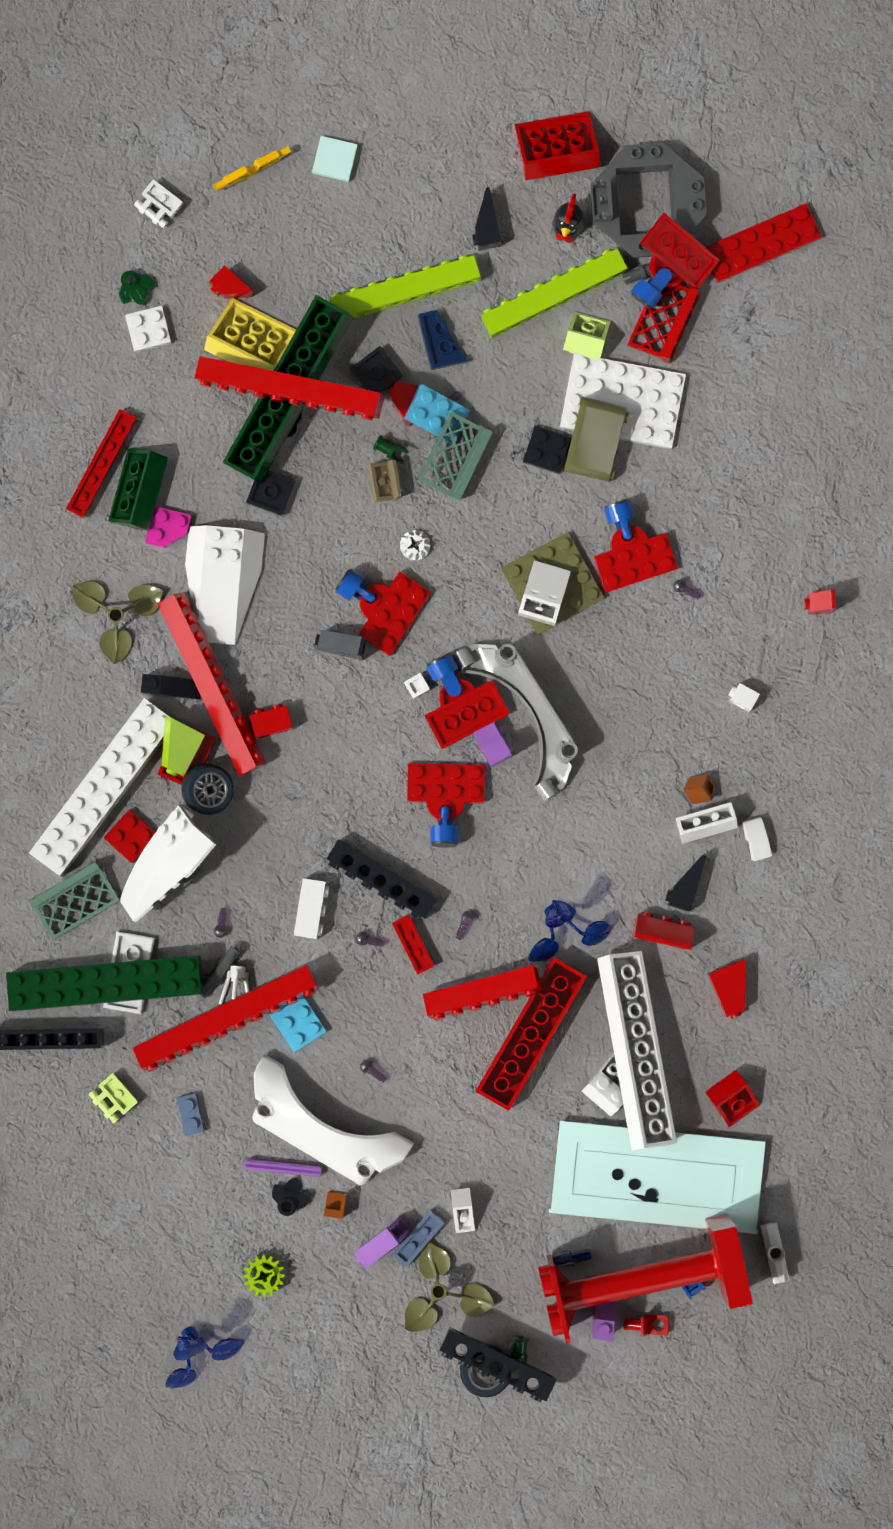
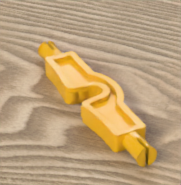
[213,146,291,192]

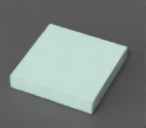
[312,136,358,182]

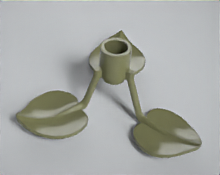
[72,581,163,664]
[405,1243,494,1332]

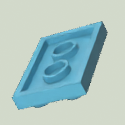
[404,384,470,444]
[268,996,327,1053]

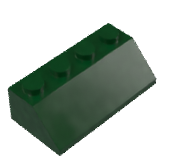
[108,449,168,530]

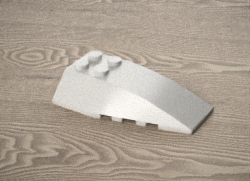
[185,525,265,645]
[120,804,216,922]

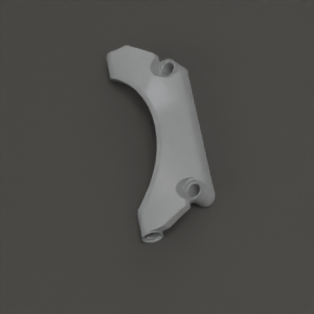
[452,644,578,801]

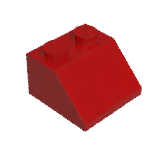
[705,1070,760,1127]

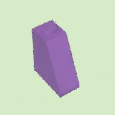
[354,1216,412,1268]
[591,1301,615,1341]

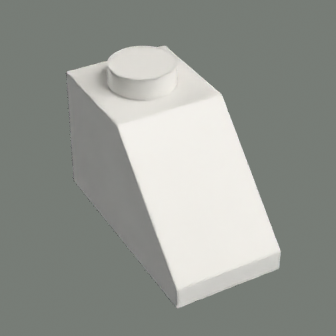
[451,1188,475,1233]

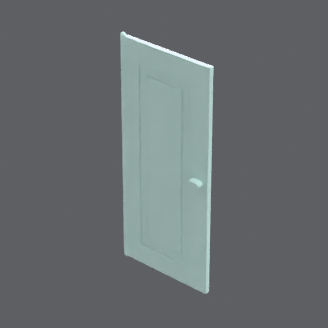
[548,1120,765,1234]

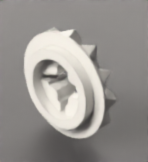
[400,530,430,560]

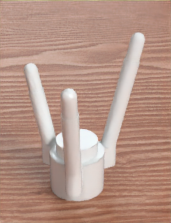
[219,966,250,1005]

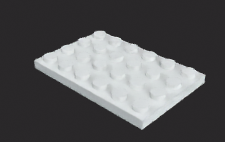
[560,353,686,449]

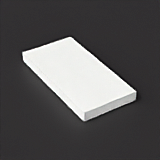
[103,932,155,1014]

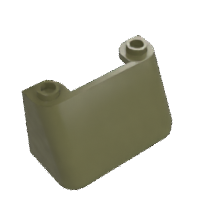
[564,396,630,482]

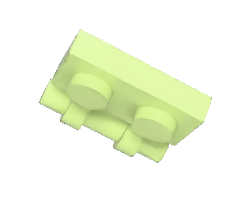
[89,1073,139,1123]

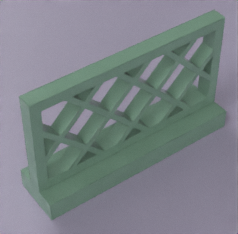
[417,411,493,501]
[29,860,120,940]

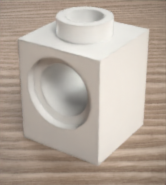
[728,683,760,712]

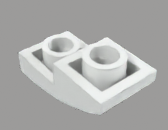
[742,817,772,861]

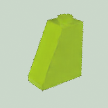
[162,716,205,777]

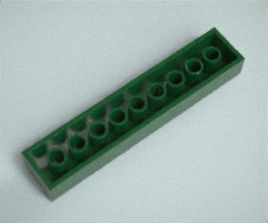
[223,295,354,484]
[6,955,204,1011]

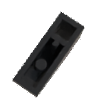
[472,187,501,251]
[141,674,201,700]
[665,855,706,912]

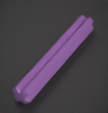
[245,1159,322,1177]

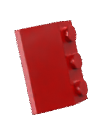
[632,912,695,950]

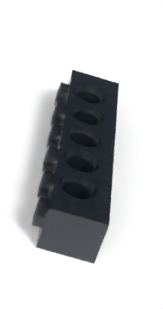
[326,839,437,920]
[0,1028,104,1050]
[439,1327,556,1402]

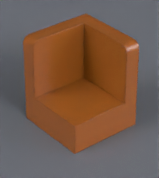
[684,774,717,804]
[324,1192,347,1219]

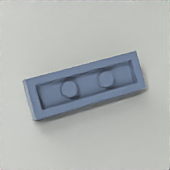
[392,1210,444,1268]

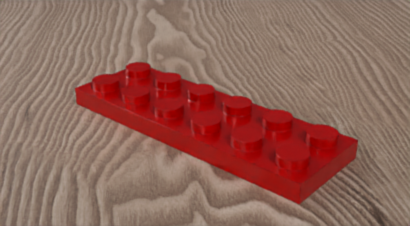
[705,203,822,284]

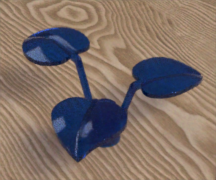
[528,900,612,962]
[165,1326,244,1388]

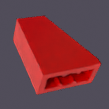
[707,959,746,1019]

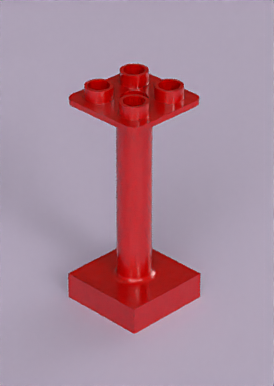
[538,1214,753,1344]

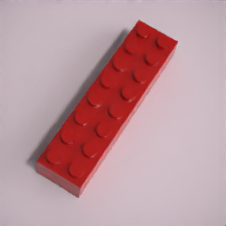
[475,957,587,1111]

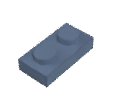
[177,1093,204,1136]

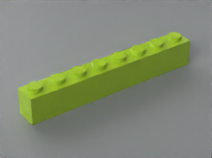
[481,248,628,339]
[329,255,481,319]

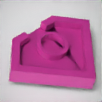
[145,506,192,548]

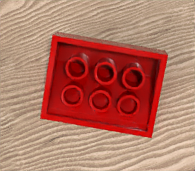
[514,111,600,181]

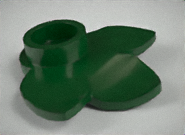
[118,270,156,306]

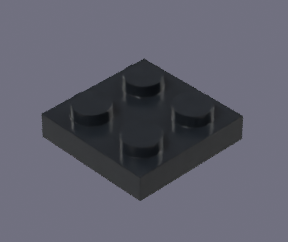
[350,346,403,393]
[523,426,571,474]
[246,470,295,517]

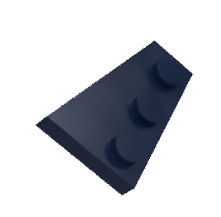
[417,310,468,370]

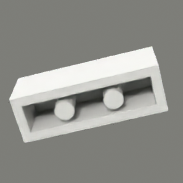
[676,802,738,844]
[294,878,329,939]

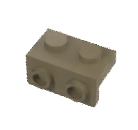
[367,459,402,502]

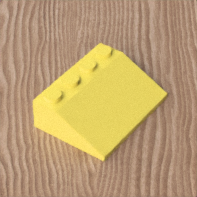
[204,298,296,371]

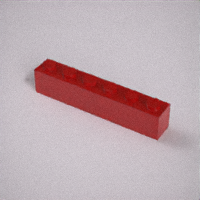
[423,965,542,1021]

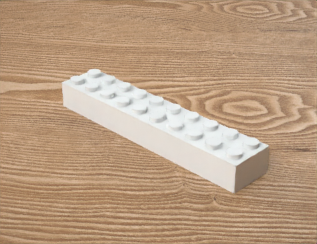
[29,698,169,877]
[597,951,677,1151]

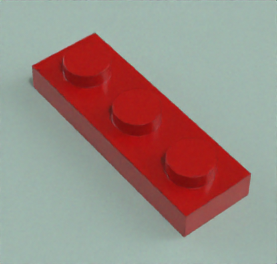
[392,915,434,975]

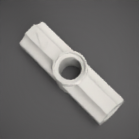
[760,1222,790,1284]

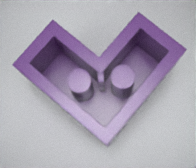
[473,722,513,768]

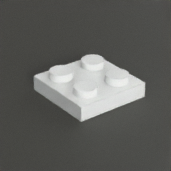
[125,306,172,353]

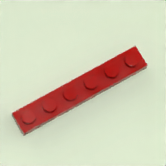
[66,409,137,519]

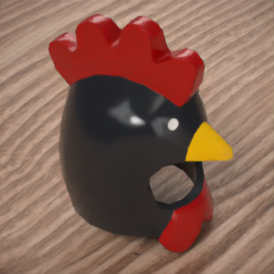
[553,194,584,243]

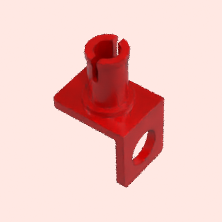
[623,1314,669,1337]

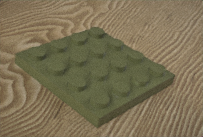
[501,532,604,635]

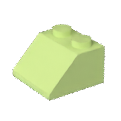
[563,311,611,360]

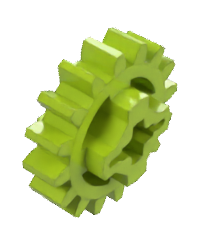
[243,1254,285,1297]

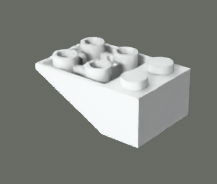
[518,560,571,626]
[582,1053,623,1116]

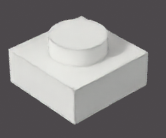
[404,673,430,699]

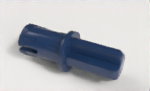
[552,1249,592,1268]

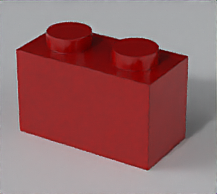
[249,704,293,739]

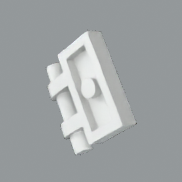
[134,179,183,228]

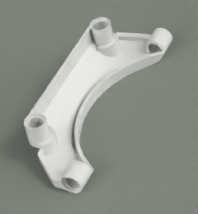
[252,1054,414,1185]

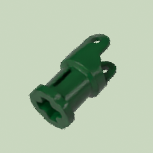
[373,435,409,464]
[510,1336,530,1363]

